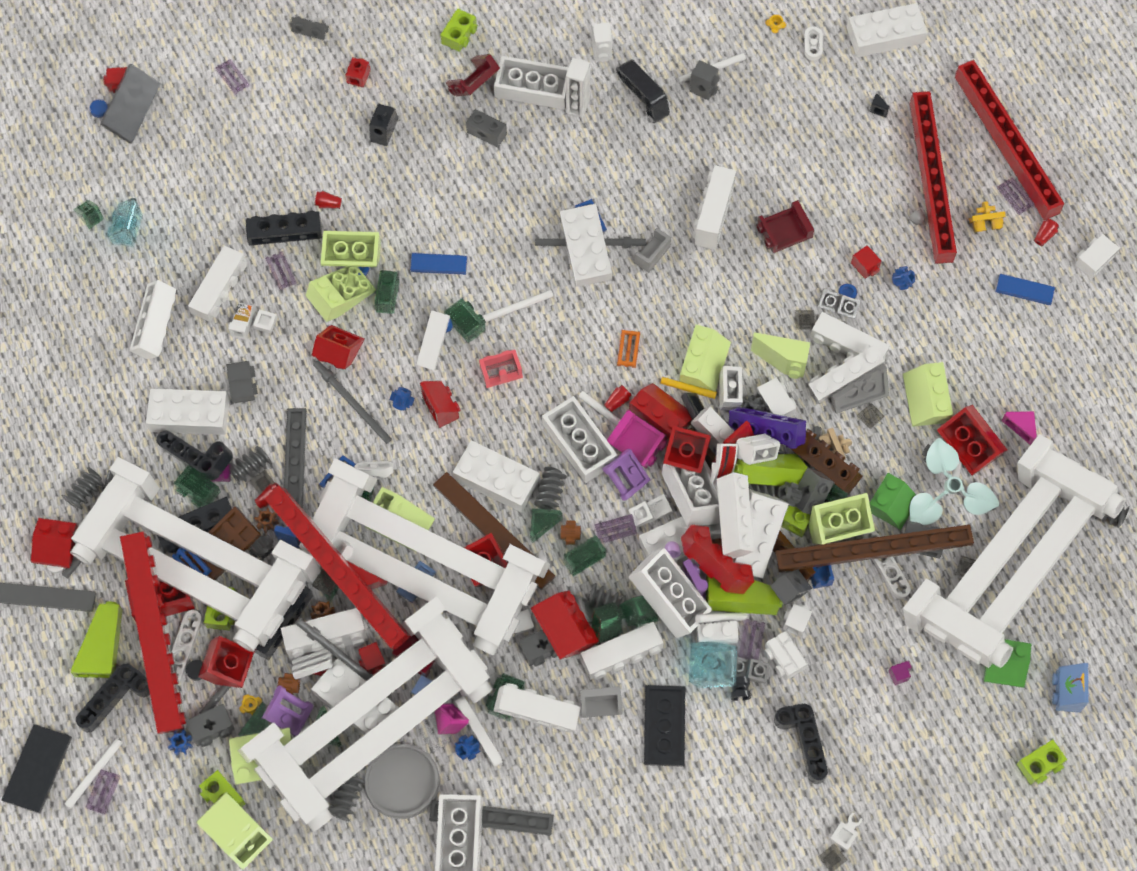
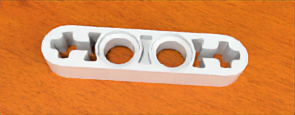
[863,531,910,600]
[171,610,203,683]
[454,696,503,767]

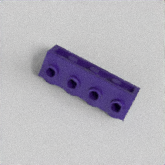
[729,407,806,449]

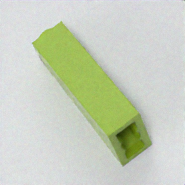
[734,454,807,486]
[706,574,783,615]
[71,601,123,678]

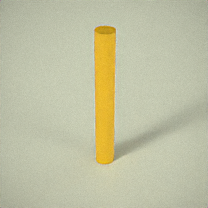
[660,377,717,399]

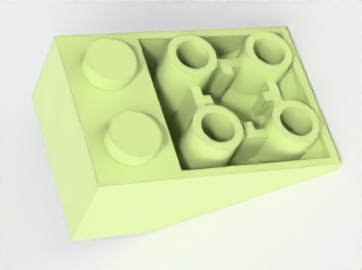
[305,266,376,322]
[365,487,435,552]
[196,792,273,870]

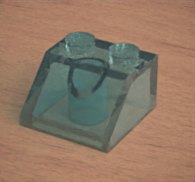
[108,198,143,247]
[689,642,737,688]

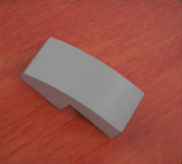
[817,289,861,319]
[724,655,770,683]

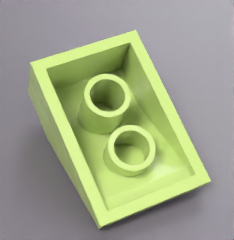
[751,332,810,379]

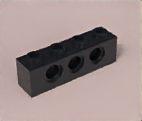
[246,211,323,246]
[157,497,232,553]
[254,586,313,661]

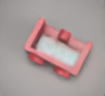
[479,350,523,388]

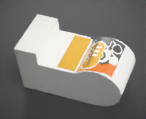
[228,303,255,339]

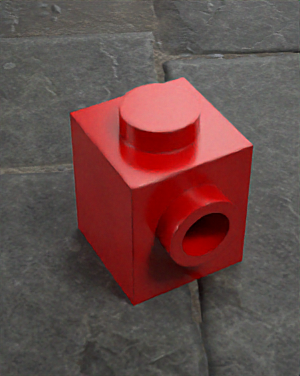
[345,57,371,88]
[103,67,127,93]
[851,245,882,279]
[358,642,386,676]

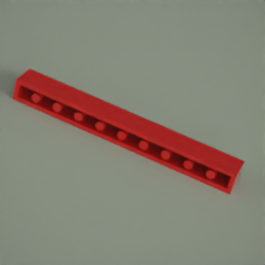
[955,60,1065,221]
[910,91,957,264]
[264,486,411,650]
[120,531,186,735]

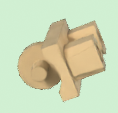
[818,428,852,460]

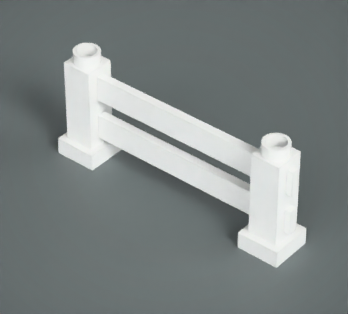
[903,434,1126,668]
[70,457,321,652]
[299,458,550,656]
[238,597,493,832]

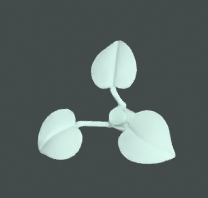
[909,438,999,525]

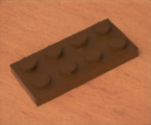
[182,506,261,581]

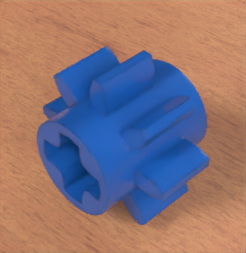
[892,266,915,290]
[389,387,415,411]
[168,730,193,756]
[455,734,480,761]

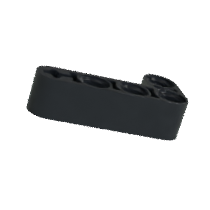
[616,59,670,123]
[156,430,233,480]
[76,664,150,733]
[774,704,828,784]

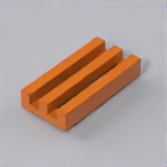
[617,330,640,368]

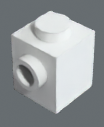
[783,604,812,637]

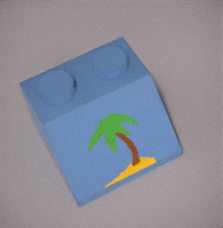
[1052,663,1089,713]

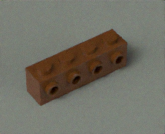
[790,429,863,494]

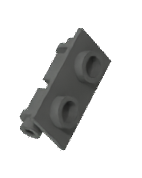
[291,16,329,40]

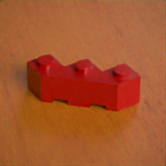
[681,525,755,594]

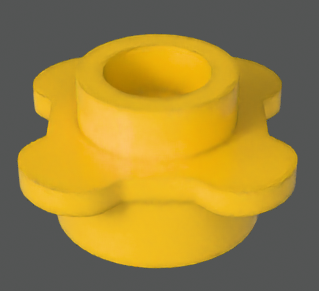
[765,14,787,33]
[239,694,262,716]

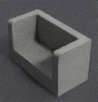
[634,228,671,273]
[580,686,623,718]

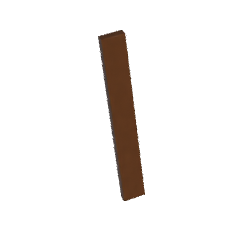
[433,472,555,591]

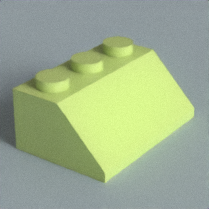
[321,231,381,267]
[679,325,731,392]
[903,362,953,427]
[809,493,875,545]
[229,727,292,785]

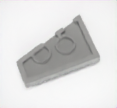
[832,363,889,414]

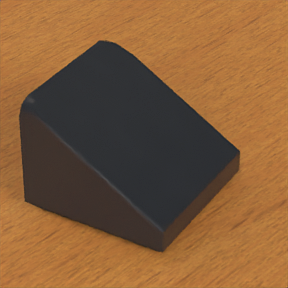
[870,93,890,118]

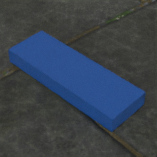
[410,253,468,275]
[996,274,1055,306]

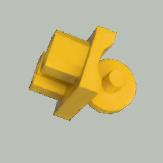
[968,201,1006,233]

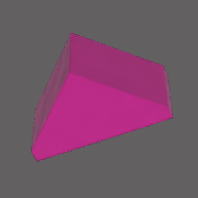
[1002,411,1037,445]
[435,703,469,734]

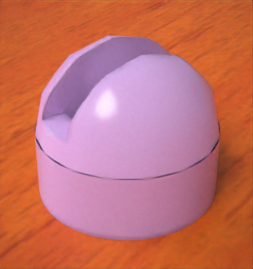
[665,541,680,558]

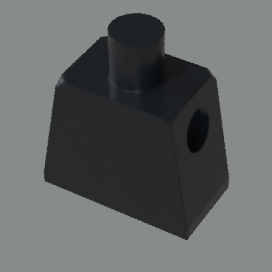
[369,104,399,146]

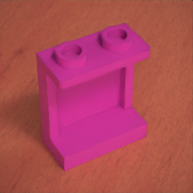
[607,410,668,469]

